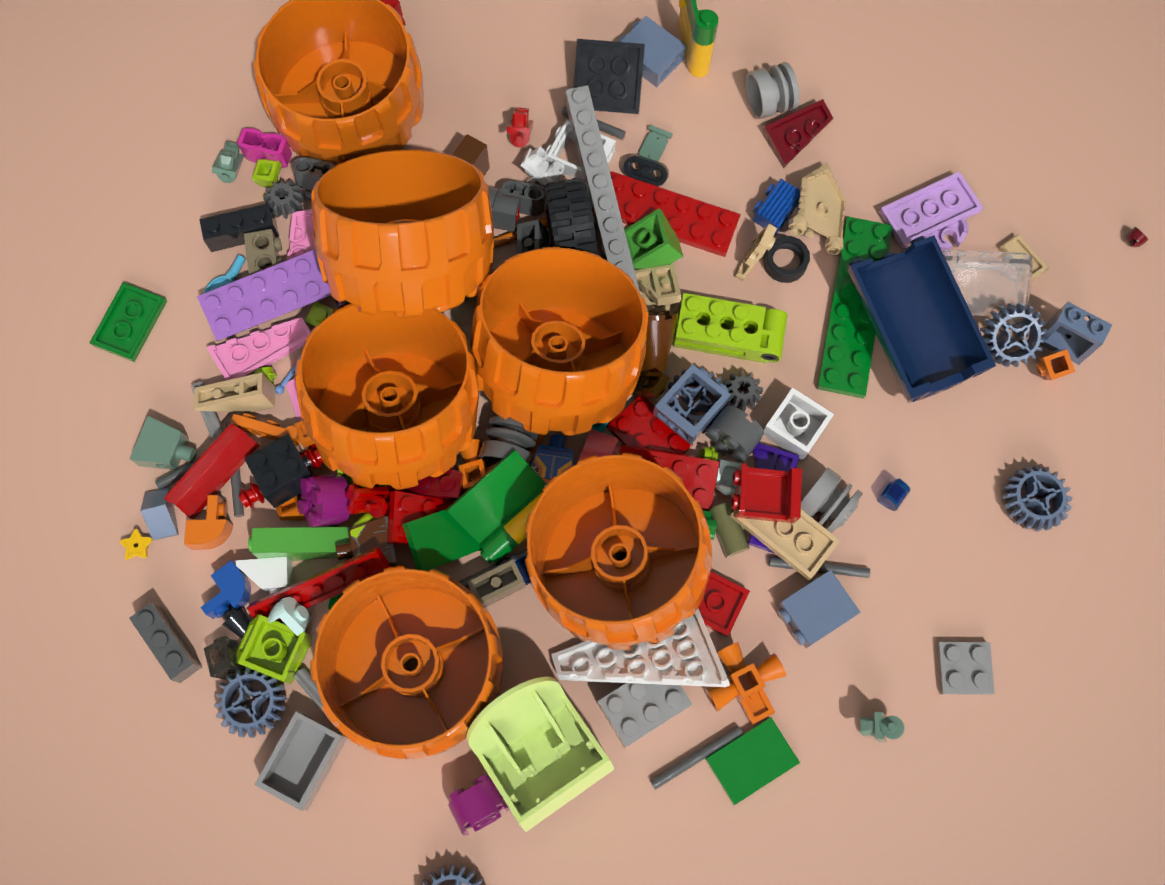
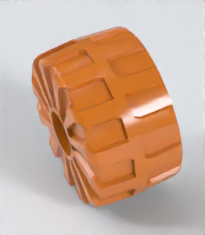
[253,0,424,166]
[311,150,494,318]
[470,247,649,436]
[295,303,479,490]
[524,453,712,650]
[310,566,503,759]

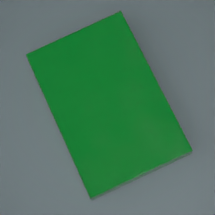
[89,282,167,362]
[402,509,482,571]
[705,717,800,805]

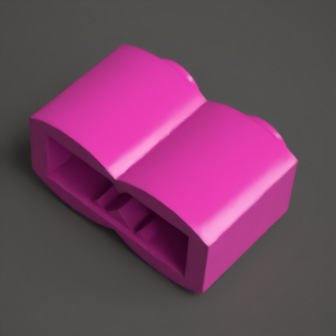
[237,128,292,168]

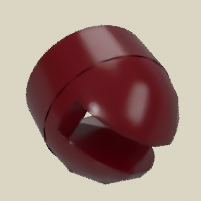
[1126,227,1148,248]

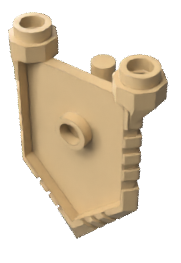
[788,163,846,255]

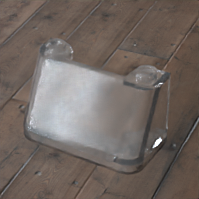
[942,250,1033,324]

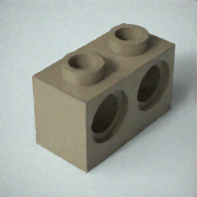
[244,229,284,275]

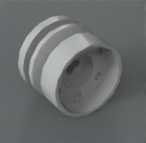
[746,62,799,119]
[801,467,863,534]

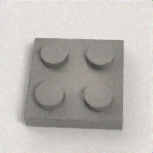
[936,642,995,695]

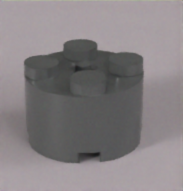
[705,405,765,463]

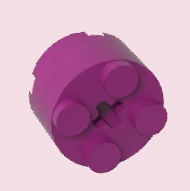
[297,474,350,527]
[448,775,510,836]

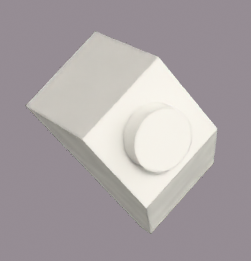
[236,557,293,595]

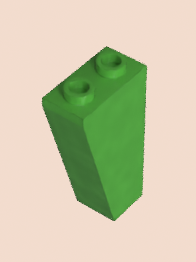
[248,527,351,561]

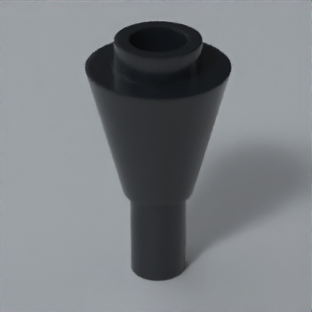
[222,608,250,638]

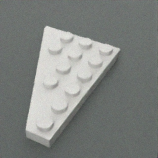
[551,609,730,687]

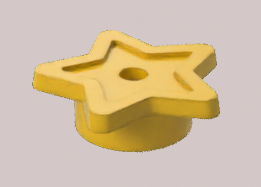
[120,529,153,560]

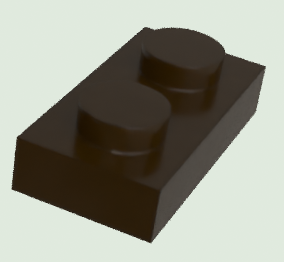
[631,371,670,399]

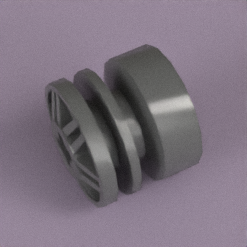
[479,416,538,466]

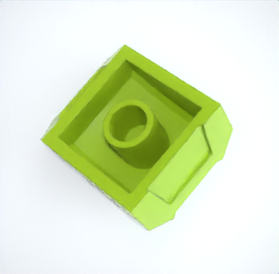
[236,615,312,684]

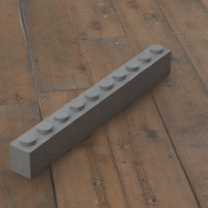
[565,85,640,293]

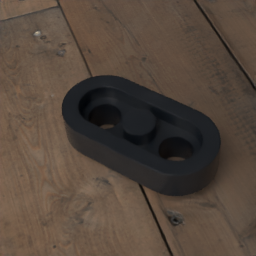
[624,154,669,186]

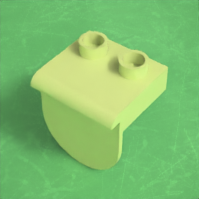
[466,677,614,832]

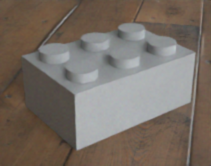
[597,683,692,748]
[254,711,347,810]

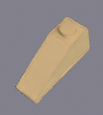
[193,372,275,412]

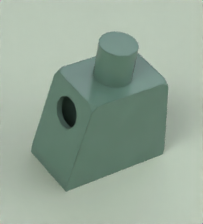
[130,416,196,470]

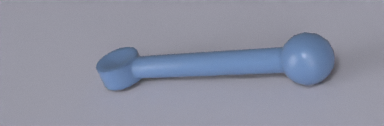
[275,353,302,394]

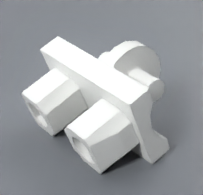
[520,147,565,185]

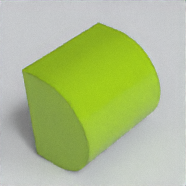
[252,159,282,188]

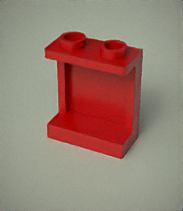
[731,463,802,524]

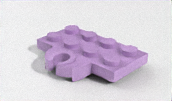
[879,171,984,252]

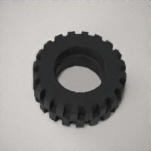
[543,178,598,255]

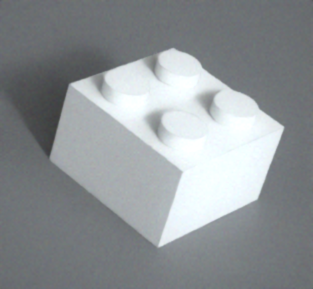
[763,388,834,461]

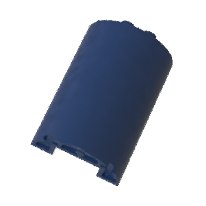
[847,235,996,403]

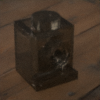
[204,637,246,680]

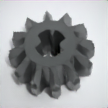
[264,179,305,220]
[723,370,763,412]

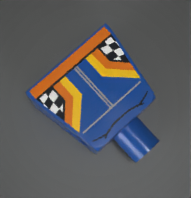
[531,434,573,484]

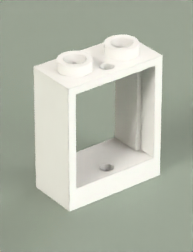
[546,120,616,180]

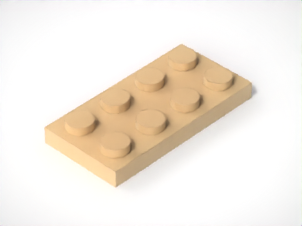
[730,509,840,581]

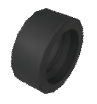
[764,236,810,283]

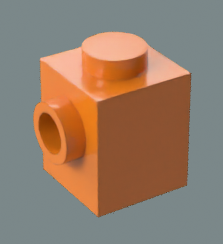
[1036,349,1076,380]

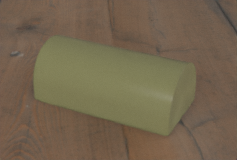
[709,502,750,558]

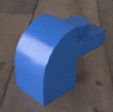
[201,560,251,619]

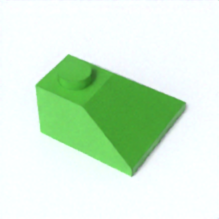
[624,209,683,269]

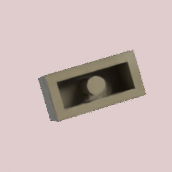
[467,560,526,607]

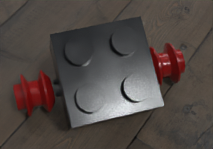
[238,433,323,509]

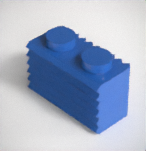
[753,179,800,235]

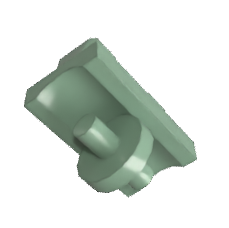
[212,141,244,183]
[860,712,905,742]

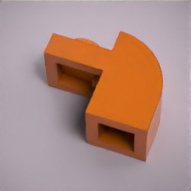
[184,495,233,550]

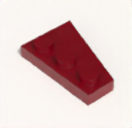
[763,99,833,168]
[387,468,464,500]

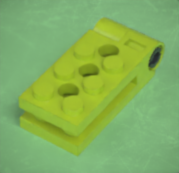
[674,293,788,363]

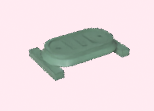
[637,125,673,161]

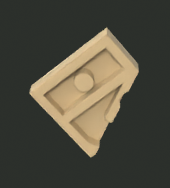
[735,224,777,281]
[634,264,682,306]

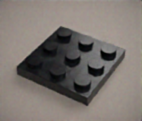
[574,39,645,115]

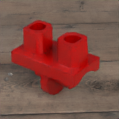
[507,107,533,148]
[345,484,395,518]

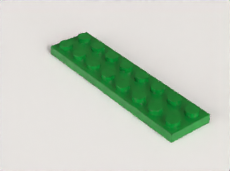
[817,216,892,399]

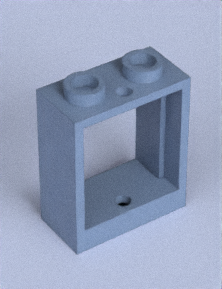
[1040,301,1112,365]
[653,364,731,445]

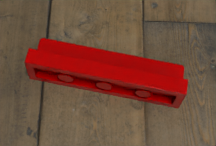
[164,423,260,520]

